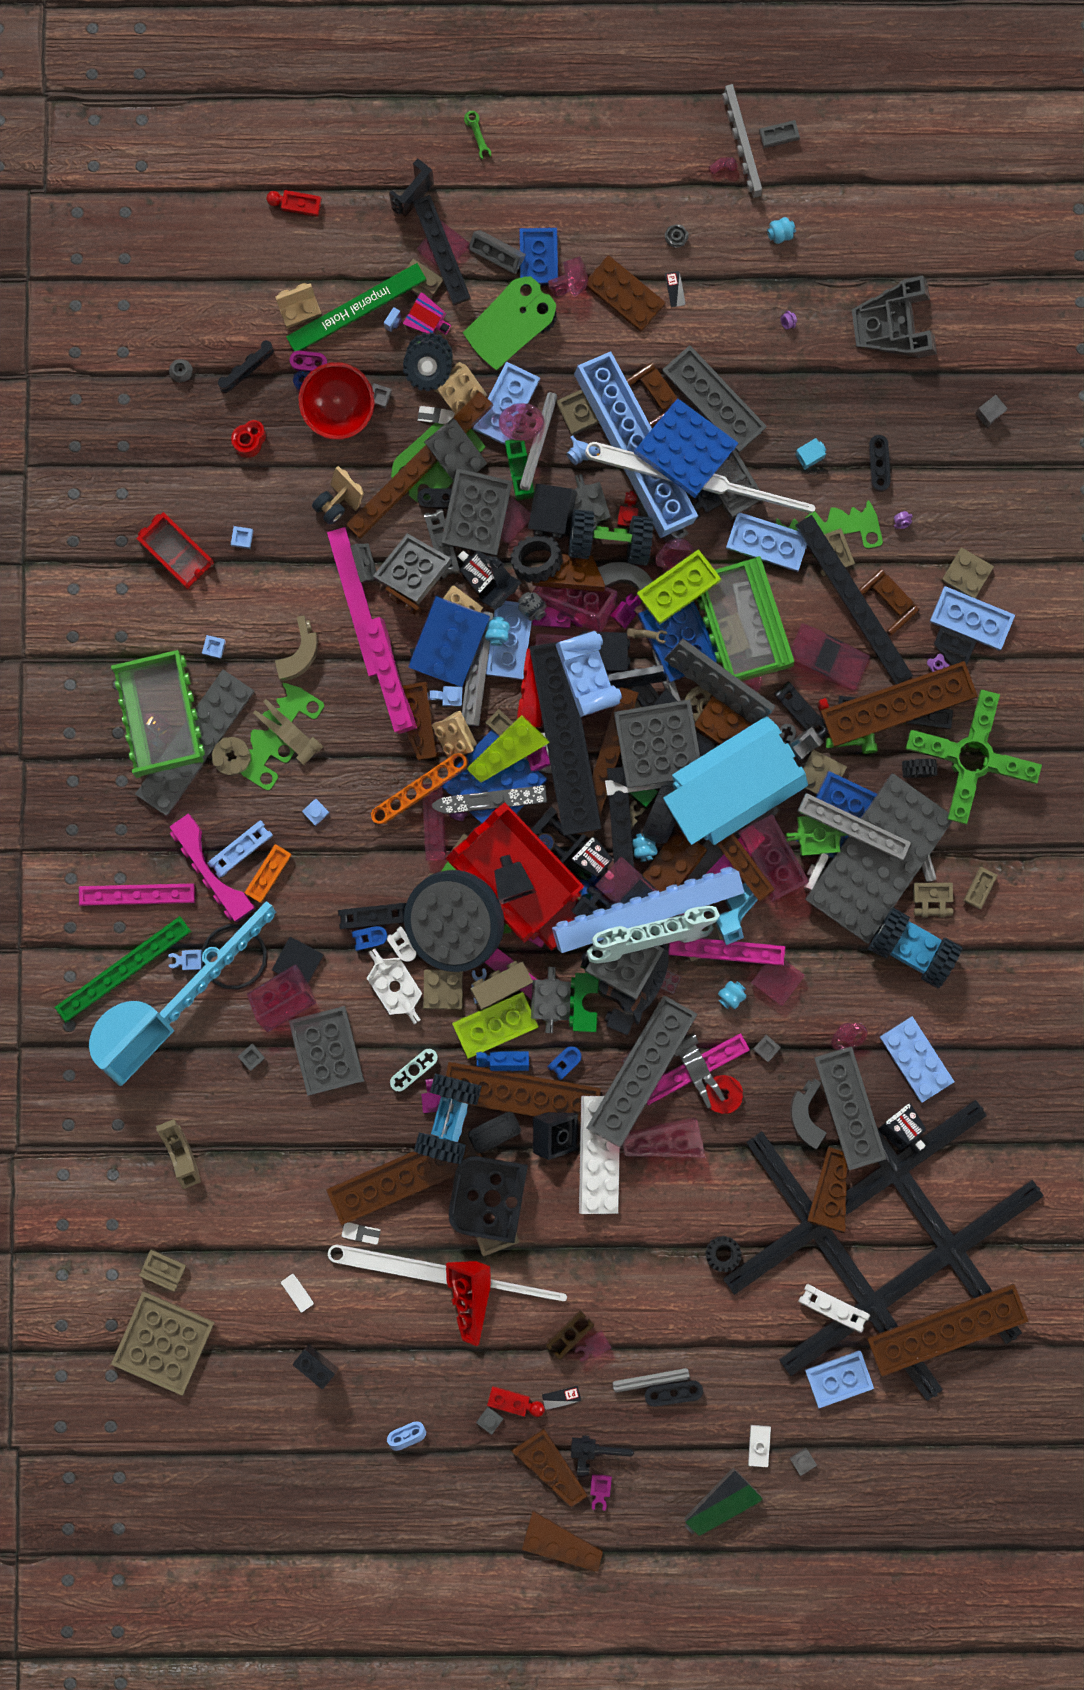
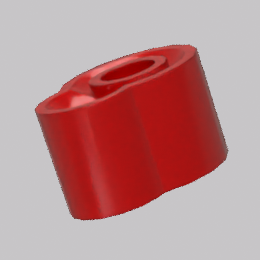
[231,420,267,458]

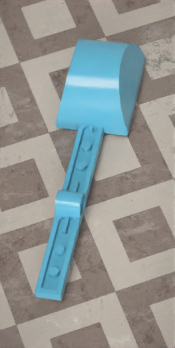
[89,901,276,1086]

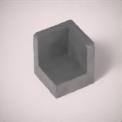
[975,395,1007,428]
[789,727,823,760]

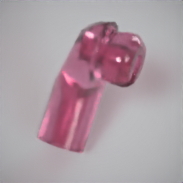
[708,157,738,174]

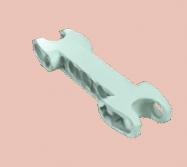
[587,906,720,963]

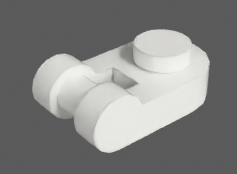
[387,927,417,962]

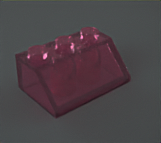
[247,964,316,1032]

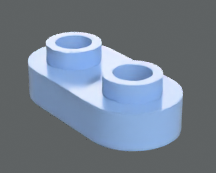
[387,1421,426,1451]

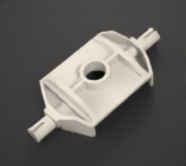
[367,948,422,1024]

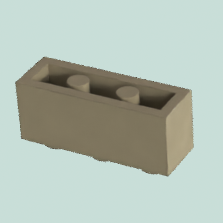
[470,961,533,1010]

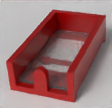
[136,512,214,589]

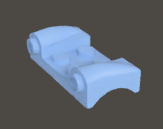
[556,631,622,717]

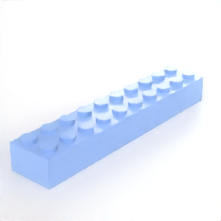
[574,352,698,538]

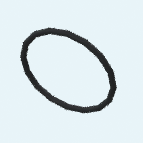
[202,924,267,989]

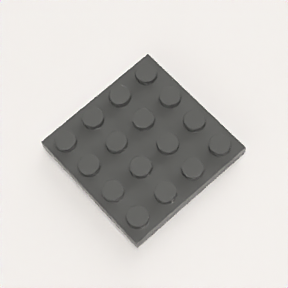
[614,699,700,788]

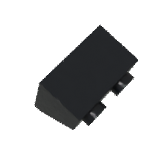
[533,1112,578,1160]

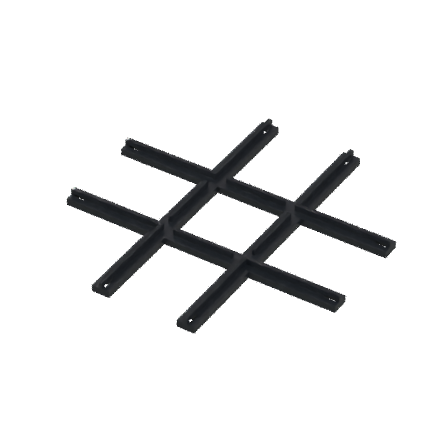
[723,1100,1044,1401]

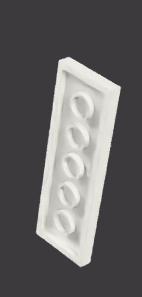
[579,1096,619,1214]

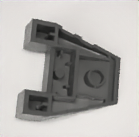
[852,275,937,358]

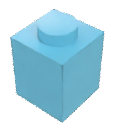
[795,438,826,470]

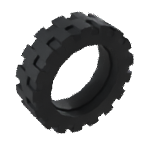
[511,535,563,583]

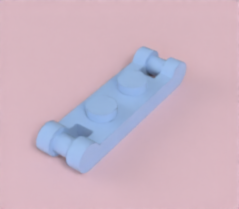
[207,820,273,878]

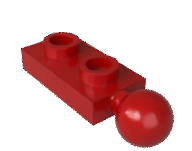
[266,190,322,217]
[487,1386,545,1417]

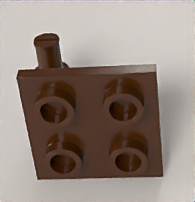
[385,586,432,615]

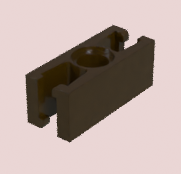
[546,1309,594,1360]

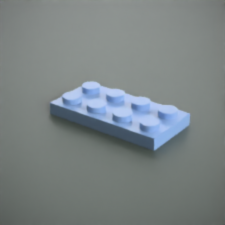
[473,362,540,445]
[726,513,807,572]
[930,586,1015,651]
[486,601,532,680]
[879,1016,954,1103]

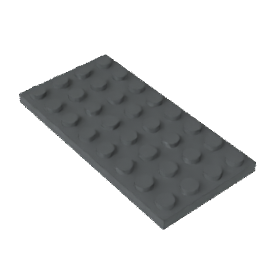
[804,773,952,944]

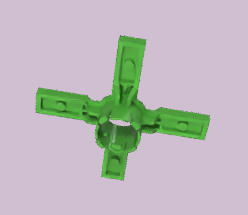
[906,690,1042,824]

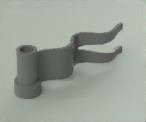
[674,1033,725,1108]

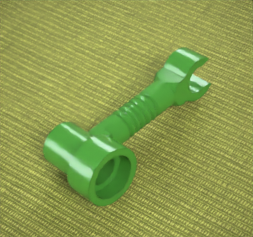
[464,111,491,160]
[826,734,878,754]

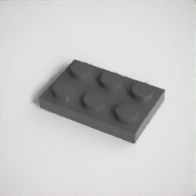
[424,418,487,482]

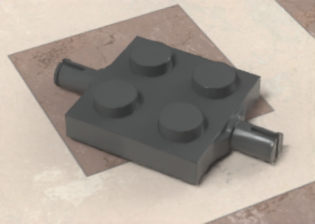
[572,474,611,530]
[531,967,571,1033]

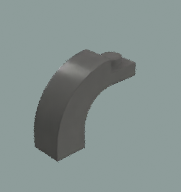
[598,562,653,610]
[790,1079,827,1149]

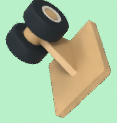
[312,466,364,525]

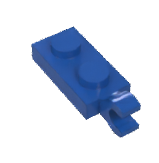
[476,1051,529,1071]

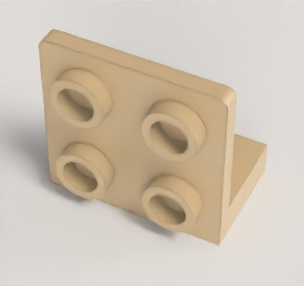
[275,283,322,328]
[433,362,487,415]

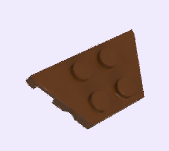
[532,553,605,592]

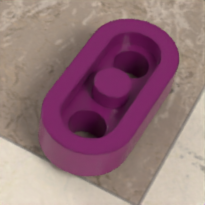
[290,351,328,372]

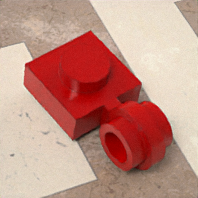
[617,491,639,528]

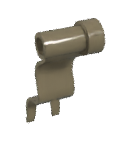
[253,699,324,765]

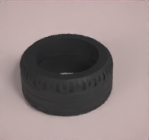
[468,1111,521,1154]

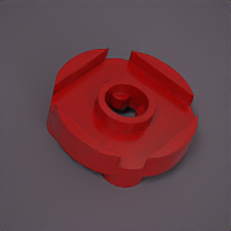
[705,1075,743,1114]

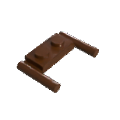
[626,363,677,428]
[859,569,919,636]

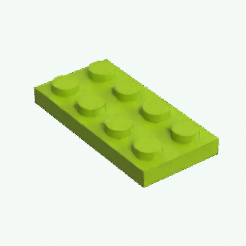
[637,549,721,625]
[452,991,538,1059]

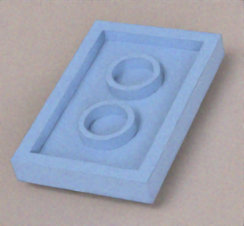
[805,1350,874,1408]

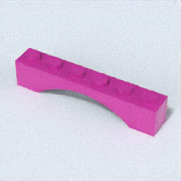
[362,617,417,734]
[170,814,256,922]

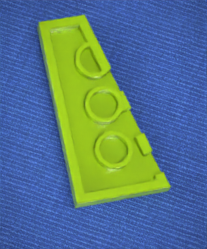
[467,715,549,782]

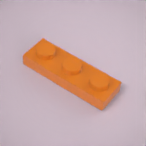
[244,844,292,903]

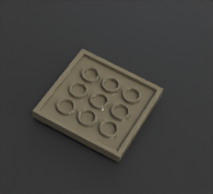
[111,1291,215,1396]

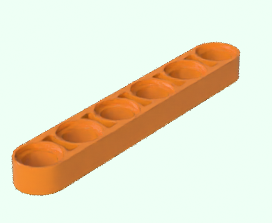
[371,753,468,824]

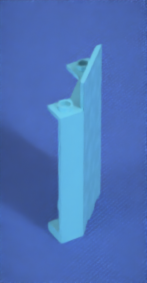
[663,716,808,845]

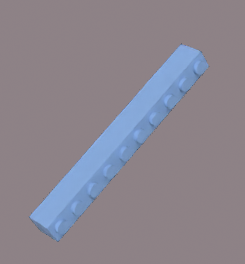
[552,867,744,953]

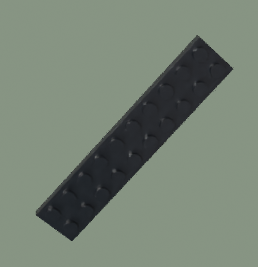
[529,641,601,836]

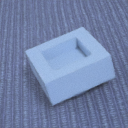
[384,307,402,332]
[231,526,253,549]
[202,635,226,659]
[302,799,329,826]

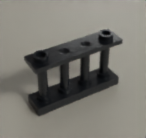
[531,807,587,865]

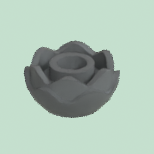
[665,224,688,248]
[169,359,193,383]

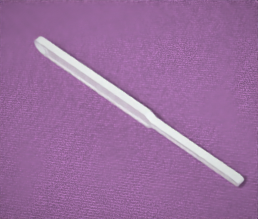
[585,442,815,513]
[328,1245,567,1301]

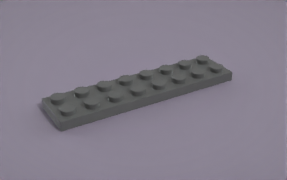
[135,670,255,816]
[586,996,697,1148]

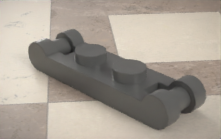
[424,509,460,579]

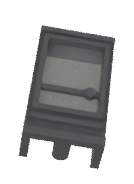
[715,449,764,520]

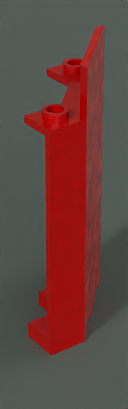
[445,802,584,951]

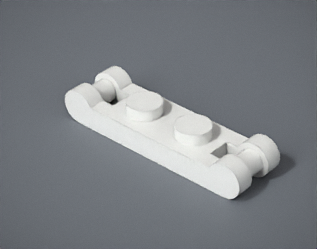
[798,1284,870,1333]

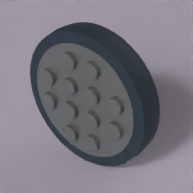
[404,870,504,972]

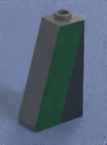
[684,1467,763,1536]

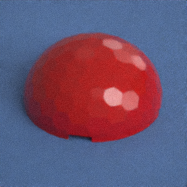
[299,362,375,439]

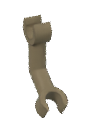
[627,628,667,644]

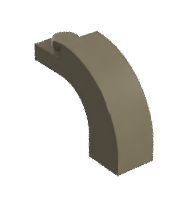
[275,615,318,682]
[156,1119,201,1189]

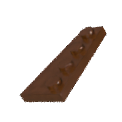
[402,682,438,760]
[807,1147,847,1234]
[511,1428,588,1507]
[522,1510,603,1572]

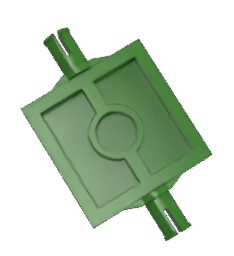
[786,816,848,855]

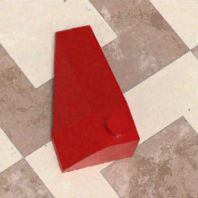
[517,649,543,728]
[446,1261,491,1346]

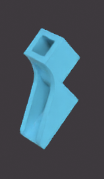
[716,883,758,945]

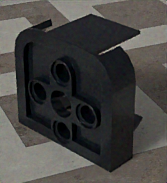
[448,1156,528,1243]

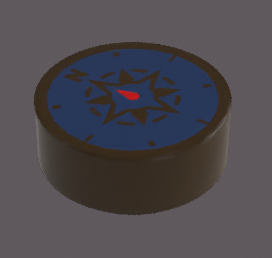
[538,833,555,851]

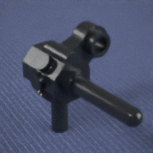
[570,1435,634,1478]

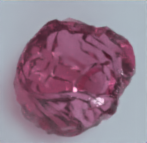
[655,538,694,572]

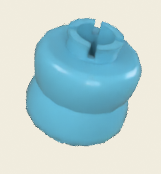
[767,217,796,244]
[485,617,510,646]
[632,834,658,862]
[718,981,747,1009]

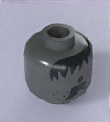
[518,592,546,621]

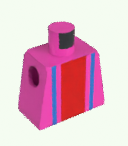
[403,292,452,335]

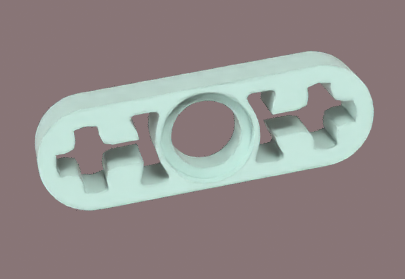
[390,1049,438,1091]

